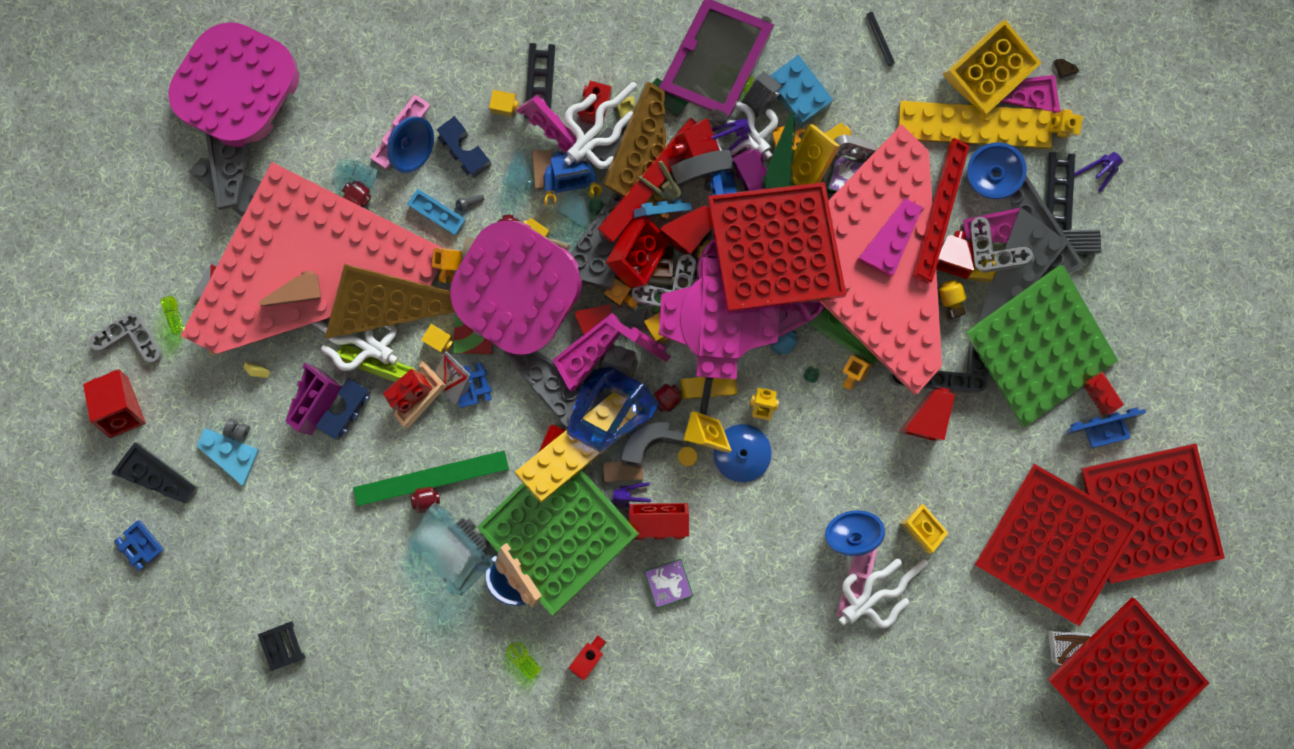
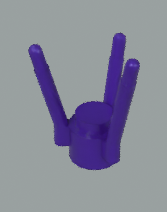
[711,118,752,151]
[1074,152,1123,192]
[613,482,651,508]

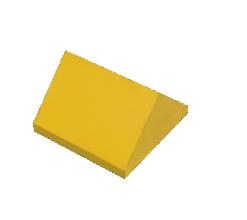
[684,411,732,453]
[900,503,948,554]

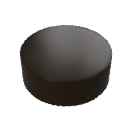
[945,307,966,320]

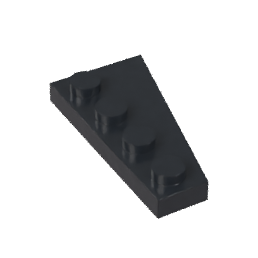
[111,442,199,503]

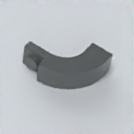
[667,150,735,188]
[622,422,687,469]

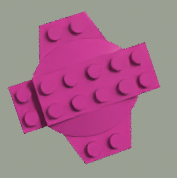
[658,257,779,379]

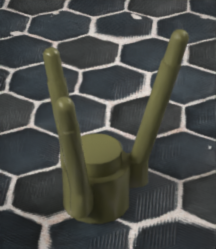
[638,161,682,201]

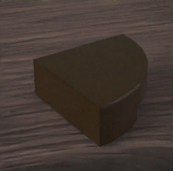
[1054,59,1079,79]

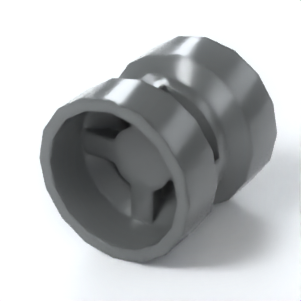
[223,418,250,443]

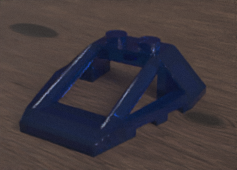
[567,367,660,452]

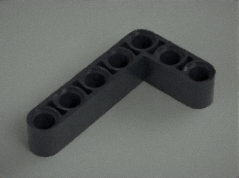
[889,342,988,393]

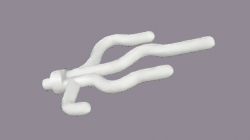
[564,82,637,169]
[693,86,778,161]
[312,321,399,371]
[839,559,928,628]

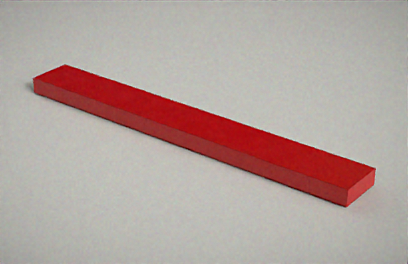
[597,117,696,243]
[913,138,970,284]

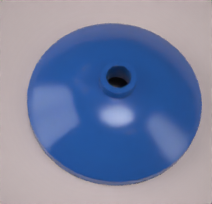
[387,116,434,173]
[967,142,1027,199]
[713,424,772,482]
[825,510,885,556]
[485,554,526,606]

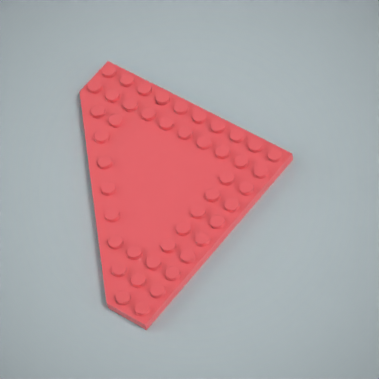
[819,124,942,395]
[181,162,442,354]

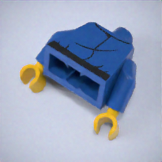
[543,151,602,206]

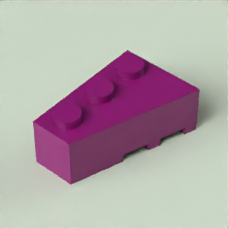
[731,148,767,191]
[285,363,342,436]

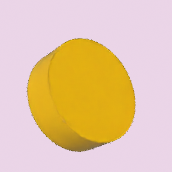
[678,447,697,466]

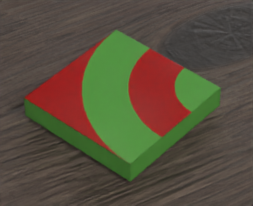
[453,315,493,355]

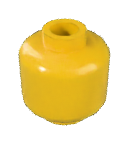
[938,279,966,309]

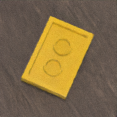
[791,125,840,185]

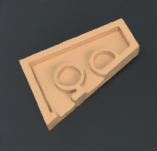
[393,360,447,429]
[495,543,542,608]

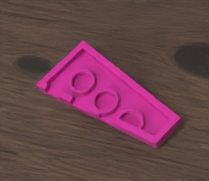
[516,95,586,159]
[857,198,922,277]
[553,313,622,392]
[606,316,671,363]

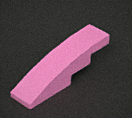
[370,95,431,171]
[836,549,877,617]

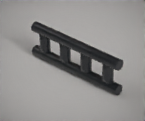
[524,43,556,119]
[1046,152,1076,230]

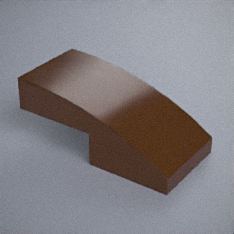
[653,247,673,278]

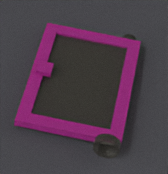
[659,0,774,125]

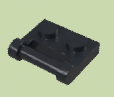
[258,621,306,671]

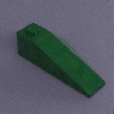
[762,113,795,189]

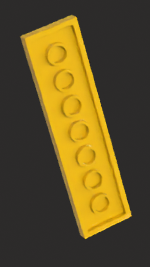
[898,101,1053,149]
[515,378,658,503]

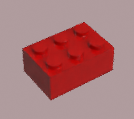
[605,216,670,288]
[629,503,689,540]

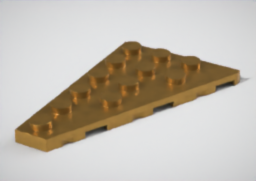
[602,81,669,220]
[325,263,455,339]

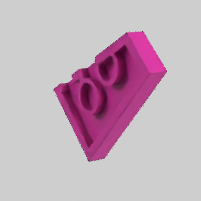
[999,75,1060,113]
[963,207,1022,243]

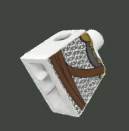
[1048,630,1091,665]

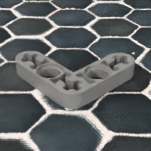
[829,135,877,167]
[971,217,1034,273]
[632,255,696,307]
[90,313,163,363]

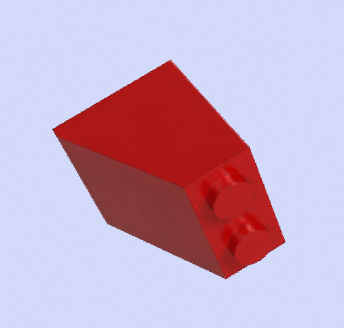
[660,205,713,257]
[83,369,146,438]
[899,387,955,442]

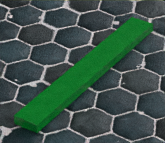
[353,450,509,506]

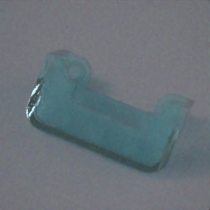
[408,502,495,596]

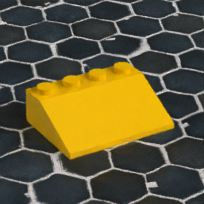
[942,19,1041,115]

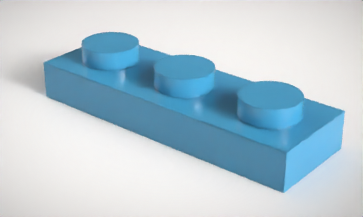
[407,188,466,236]
[634,199,692,217]

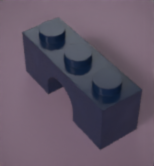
[436,116,492,178]
[316,378,371,440]

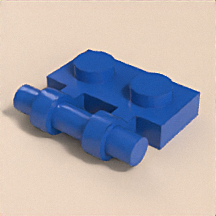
[458,362,492,408]
[114,520,165,572]

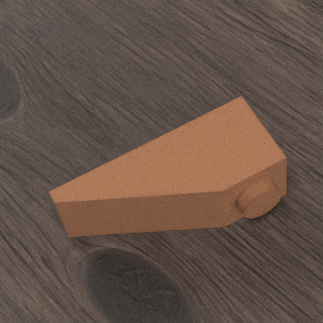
[259,271,322,307]

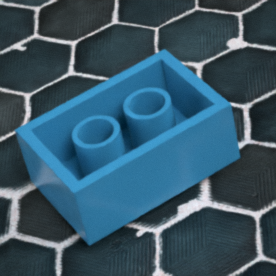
[770,54,833,128]

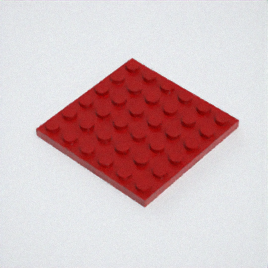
[708,182,847,312]
[1080,443,1225,584]
[974,463,1140,626]
[1047,597,1210,749]

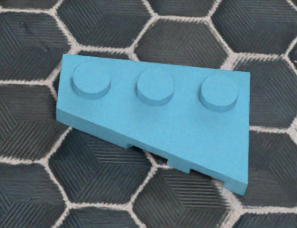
[197,428,259,486]

